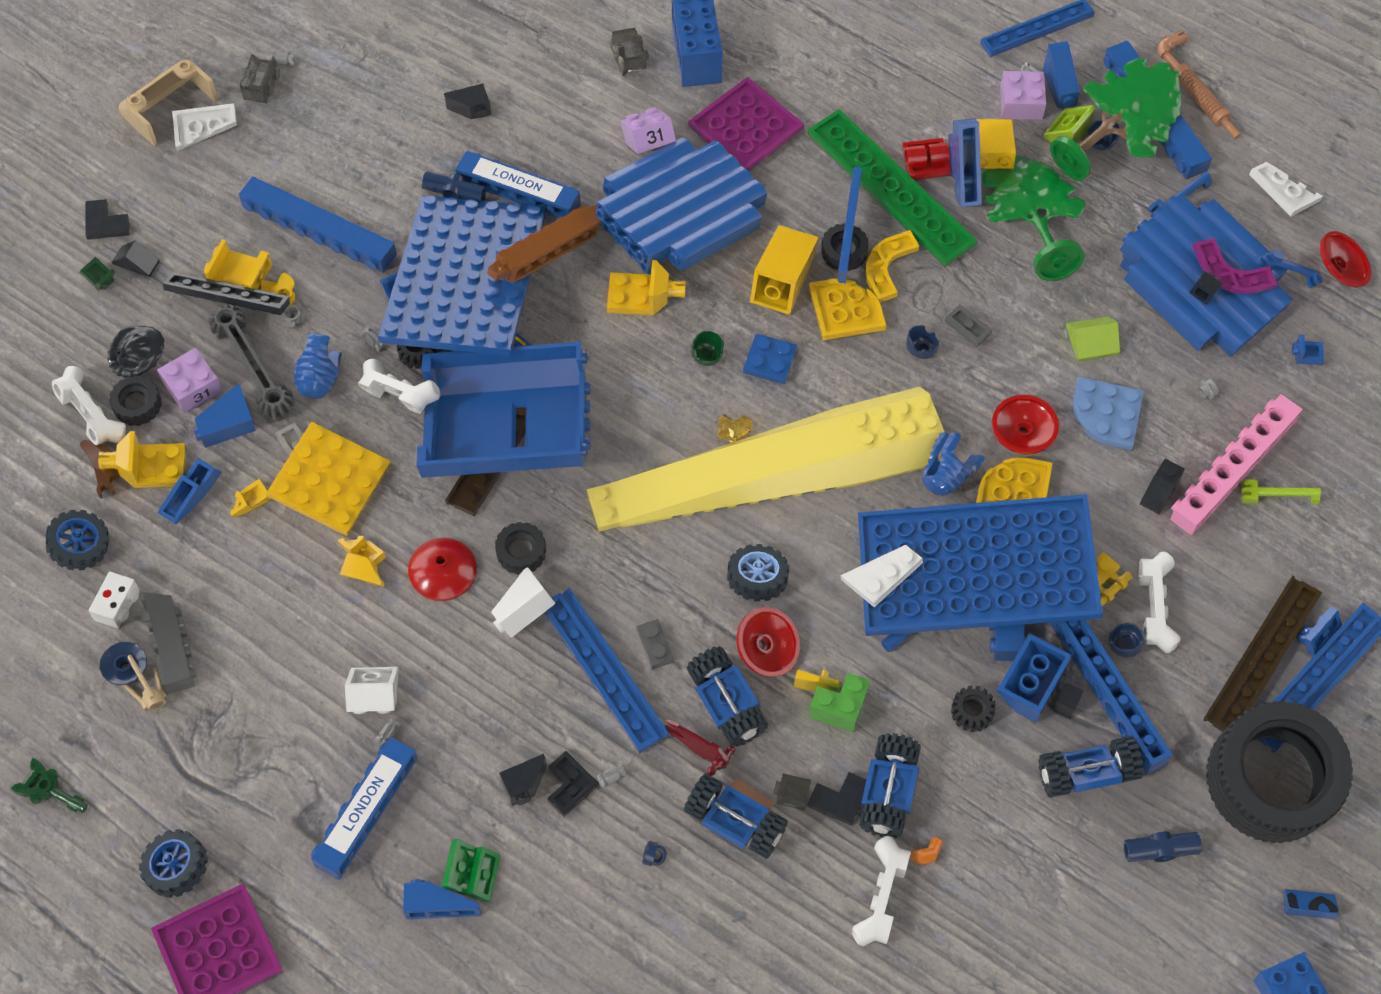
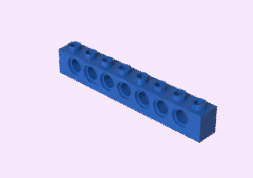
[1049,620,1172,775]

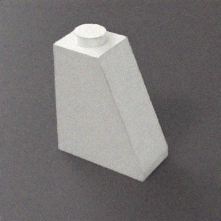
[491,567,555,638]

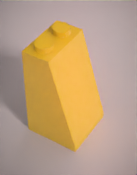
[750,225,819,315]

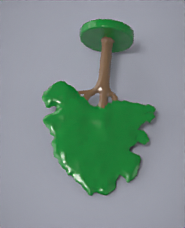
[1050,58,1182,181]

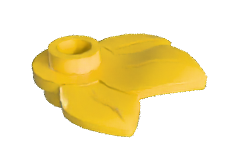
[261,272,296,306]

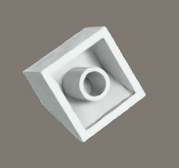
[345,667,398,714]

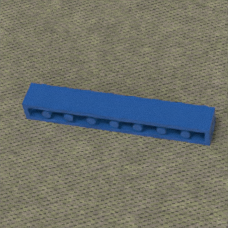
[1103,40,1212,180]
[239,176,397,273]

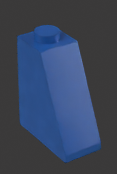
[1043,41,1080,108]
[193,384,256,448]

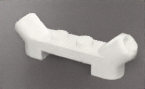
[358,359,440,414]
[52,366,126,445]
[1138,552,1181,653]
[852,836,911,947]

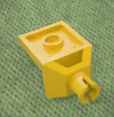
[607,260,686,315]
[98,431,186,488]

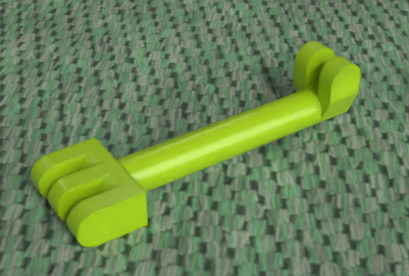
[1241,479,1321,505]

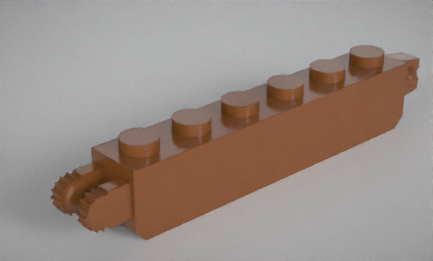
[487,204,601,283]

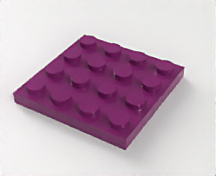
[688,77,804,171]
[151,883,284,994]

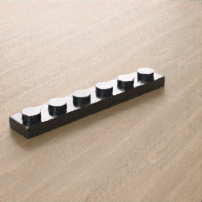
[163,272,290,315]

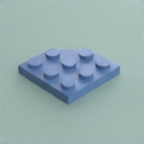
[1073,377,1144,451]

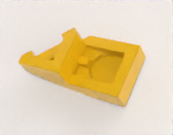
[230,479,271,518]
[338,536,386,565]
[340,553,384,587]
[794,670,841,691]

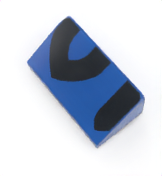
[1284,889,1339,920]

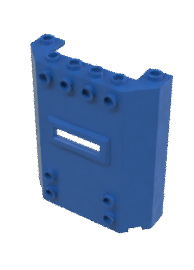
[416,342,591,478]

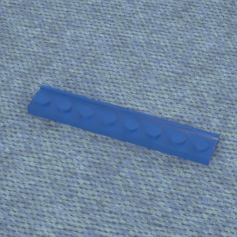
[544,588,669,754]
[1258,602,1381,753]

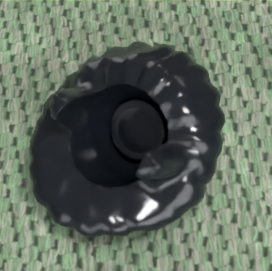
[107,326,165,378]

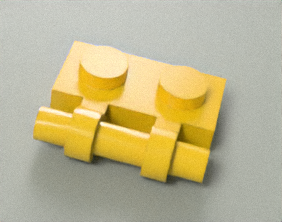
[1096,552,1133,606]

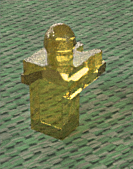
[717,414,753,443]

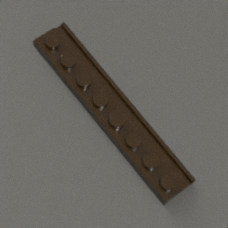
[445,407,526,517]
[1203,575,1323,732]

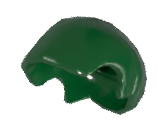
[691,331,724,366]

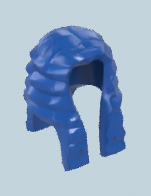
[294,333,342,399]
[923,433,985,496]

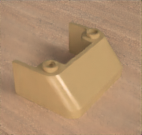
[119,60,218,146]

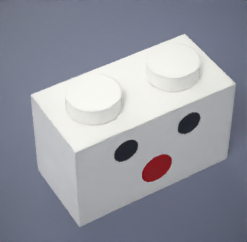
[88,571,140,629]

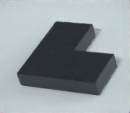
[85,199,130,240]
[547,751,599,817]
[807,772,866,826]

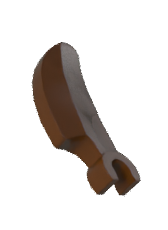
[80,440,121,499]

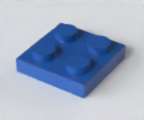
[743,334,797,384]

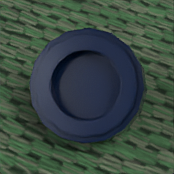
[642,841,667,866]

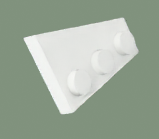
[172,103,237,151]
[1249,162,1323,217]
[840,545,923,607]

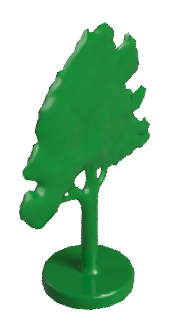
[981,154,1086,281]

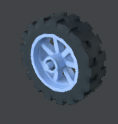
[727,544,789,602]

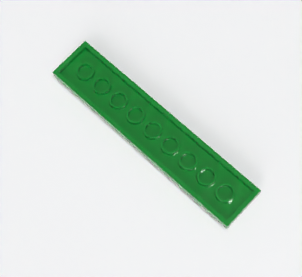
[808,109,977,267]

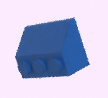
[997,633,1072,723]

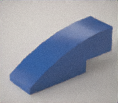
[157,458,222,525]

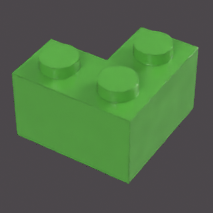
[809,673,870,733]

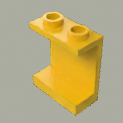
[976,119,1016,169]
[204,239,272,290]

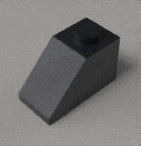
[444,83,491,120]
[1139,458,1185,515]
[499,753,547,806]

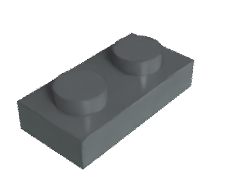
[945,305,992,347]
[636,619,674,670]

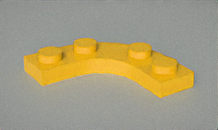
[865,230,919,303]

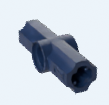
[421,171,487,202]
[1123,831,1202,862]

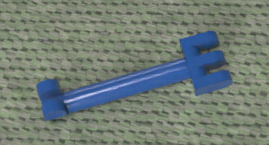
[1148,172,1212,212]
[1257,249,1323,288]

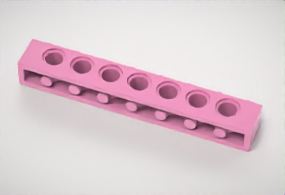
[1170,394,1303,536]

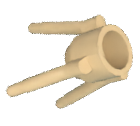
[123,655,167,711]

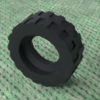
[821,223,869,271]
[109,375,162,426]
[495,522,546,575]

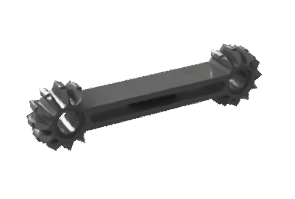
[208,304,295,421]

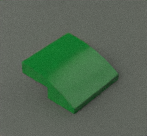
[441,839,501,902]

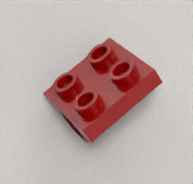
[902,138,951,180]

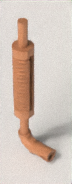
[1158,30,1241,140]

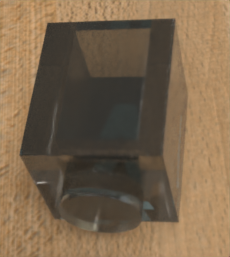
[773,773,811,811]

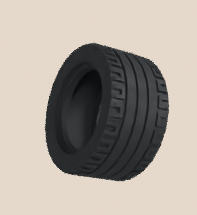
[1206,701,1353,843]

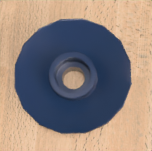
[99,642,147,686]

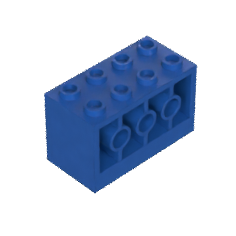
[671,0,723,87]

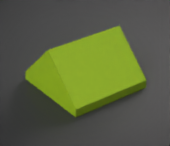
[1043,105,1096,143]
[1066,316,1120,361]

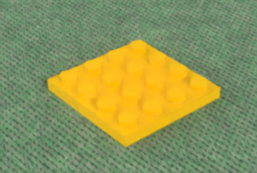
[266,421,391,537]

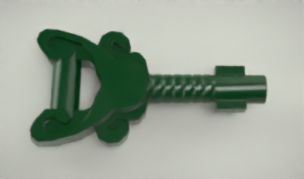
[11,758,88,813]

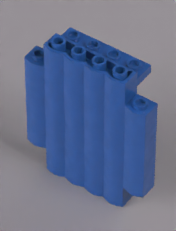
[596,137,768,275]
[1120,193,1293,357]

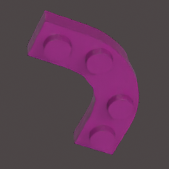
[1192,238,1278,295]

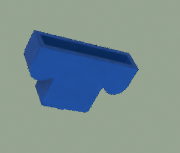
[948,118,982,207]

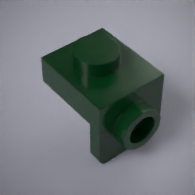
[79,256,115,291]

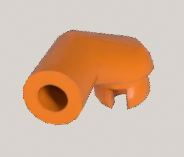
[910,837,943,865]

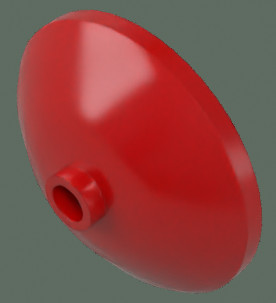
[1320,231,1372,288]
[992,395,1059,455]
[408,538,477,601]
[736,607,800,677]

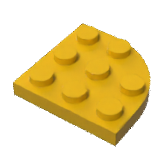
[809,279,886,341]
[976,458,1052,503]

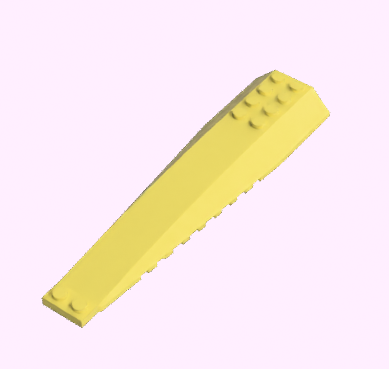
[587,387,946,532]

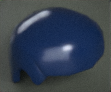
[1087,118,1120,151]
[906,325,939,359]
[1109,623,1145,658]

